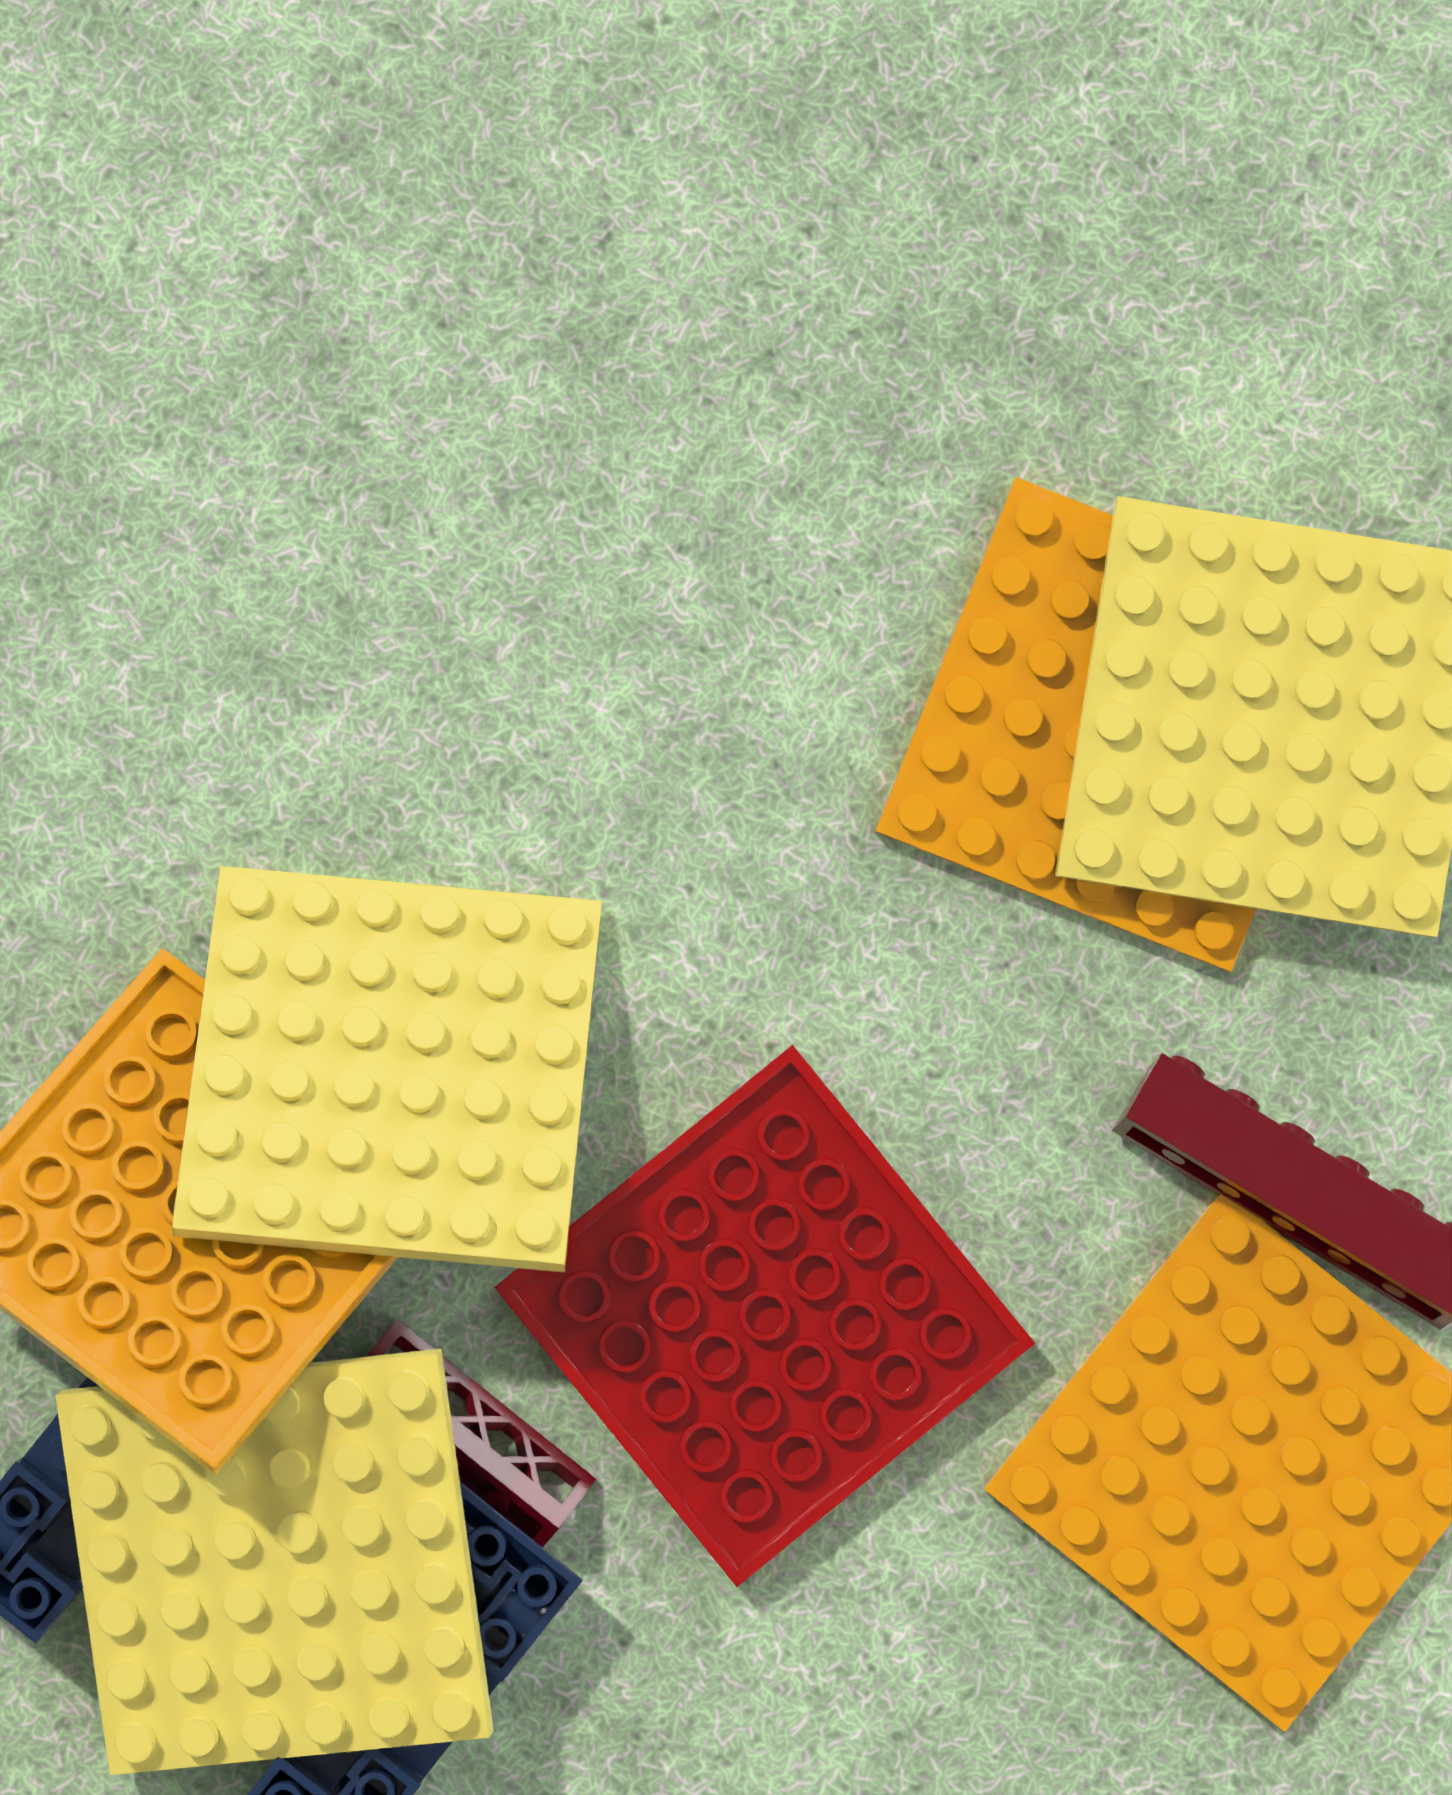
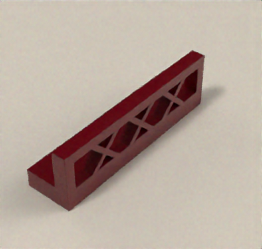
[366,1319,596,1547]

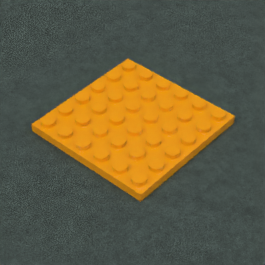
[875,477,1256,972]
[0,948,398,1475]
[983,1195,1452,1732]

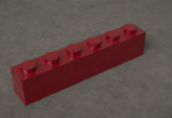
[1112,1053,1452,1330]

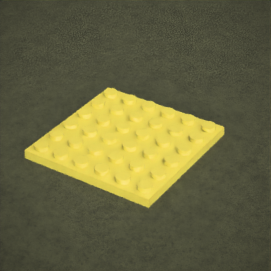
[1055,496,1452,938]
[172,866,602,1272]
[55,1349,494,1775]

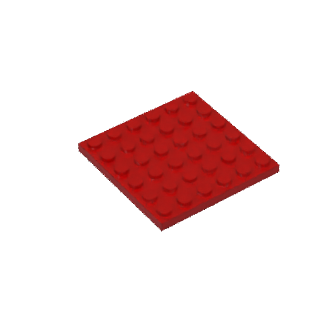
[494,1044,1036,1587]

